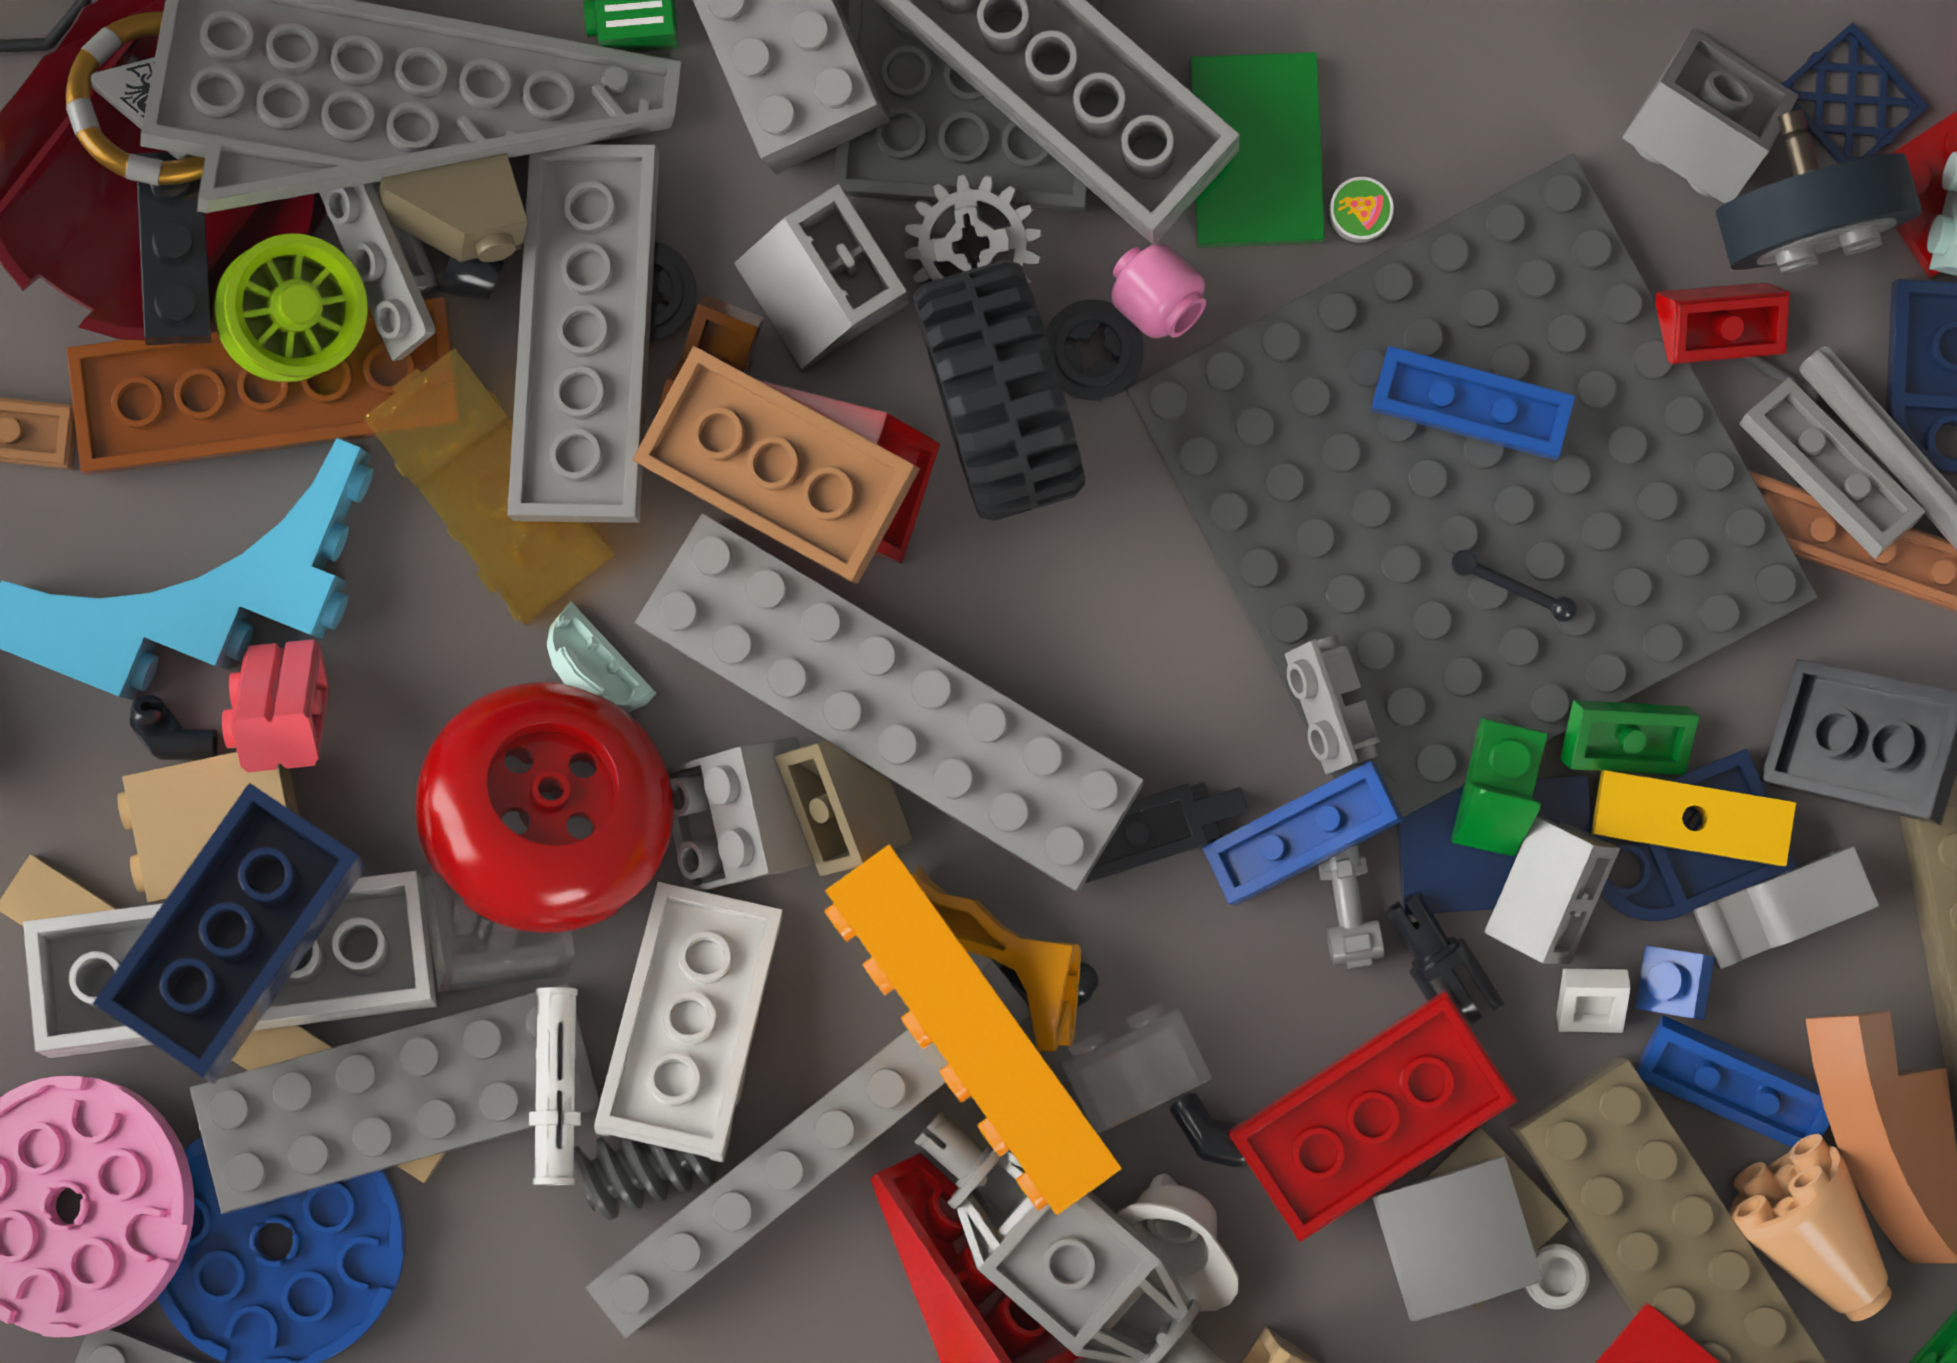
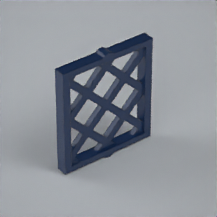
[1781,22,1929,164]

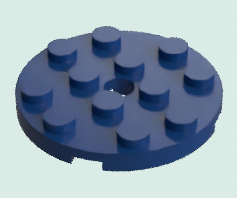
[157,1136,406,1363]

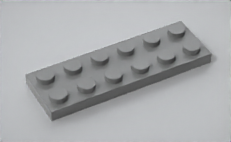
[507,144,660,523]
[189,983,600,1214]

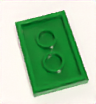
[1190,52,1325,248]

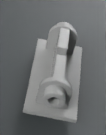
[1284,635,1380,775]

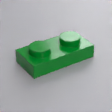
[1560,700,1700,775]

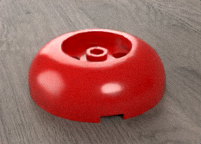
[415,682,674,932]

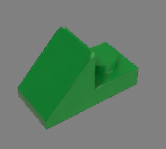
[1451,717,1547,857]

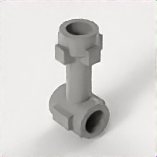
[1317,845,1384,969]

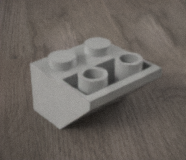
[734,184,909,371]
[667,737,815,891]

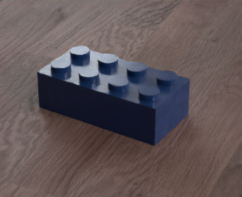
[93,783,367,1084]

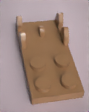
[632,346,920,584]

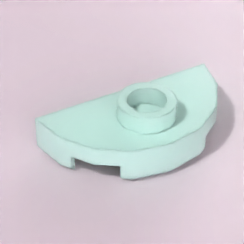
[547,601,657,712]

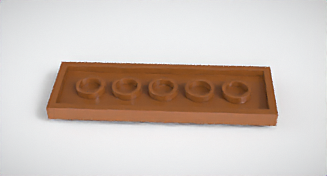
[66,297,463,476]

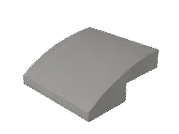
[1372,1156,1544,1321]

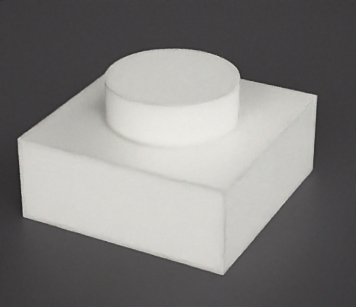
[1556,969,1631,1033]

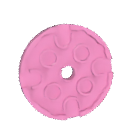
[0,1076,194,1337]

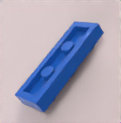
[1370,346,1575,461]
[1202,761,1404,906]
[1635,1015,1830,1147]

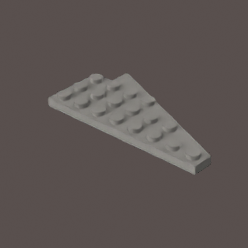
[140,0,681,213]

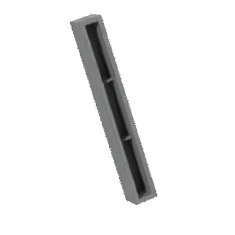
[585,961,1030,1339]

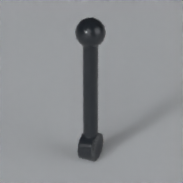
[1451,550,1577,622]

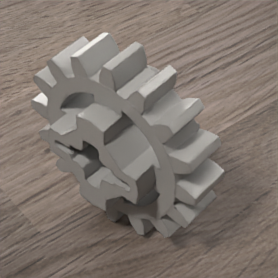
[904,174,1043,284]

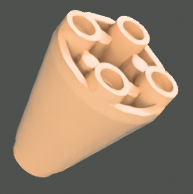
[1729,1134,1892,1321]

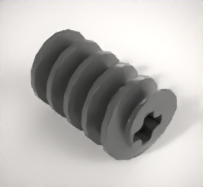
[574,1137,716,1220]

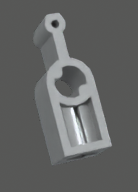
[1693,846,1879,969]

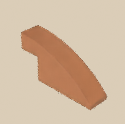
[1806,1010,1957,1264]

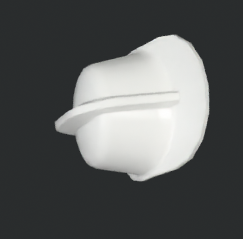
[1116,1173,1239,1311]

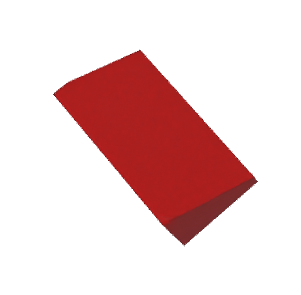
[1656,283,1790,364]

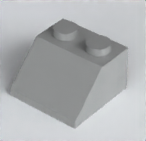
[1622,28,1799,204]

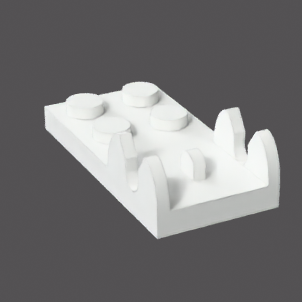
[594,882,783,1163]

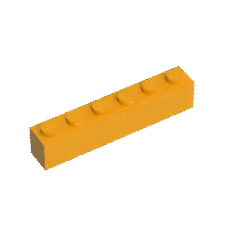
[824,845,1122,1215]

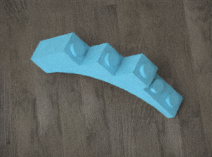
[0,438,373,700]

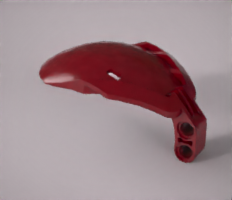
[0,0,327,341]

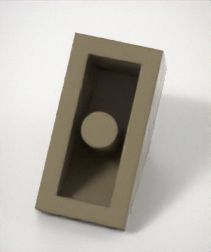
[379,153,528,262]
[774,740,913,876]

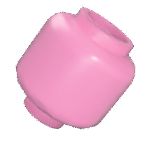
[1112,244,1206,338]

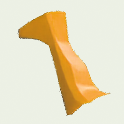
[912,864,1081,1052]

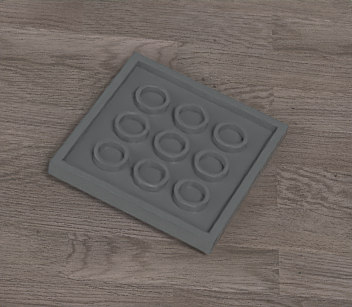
[833,0,1103,212]

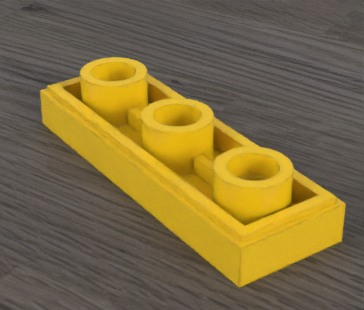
[1591,770,1796,867]

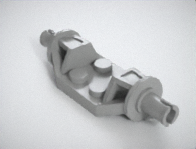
[914,1111,1227,1363]

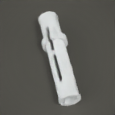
[529,987,581,1185]

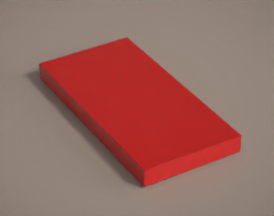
[1227,990,1517,1243]

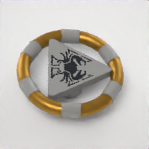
[66,12,205,186]

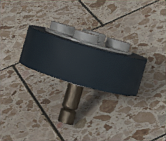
[1715,109,1922,274]

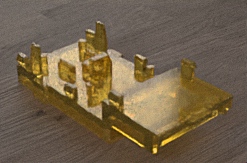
[363,348,616,625]

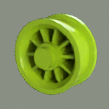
[213,234,368,382]

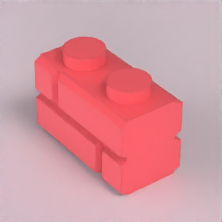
[222,639,330,773]

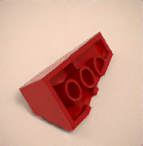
[870,1153,1088,1363]

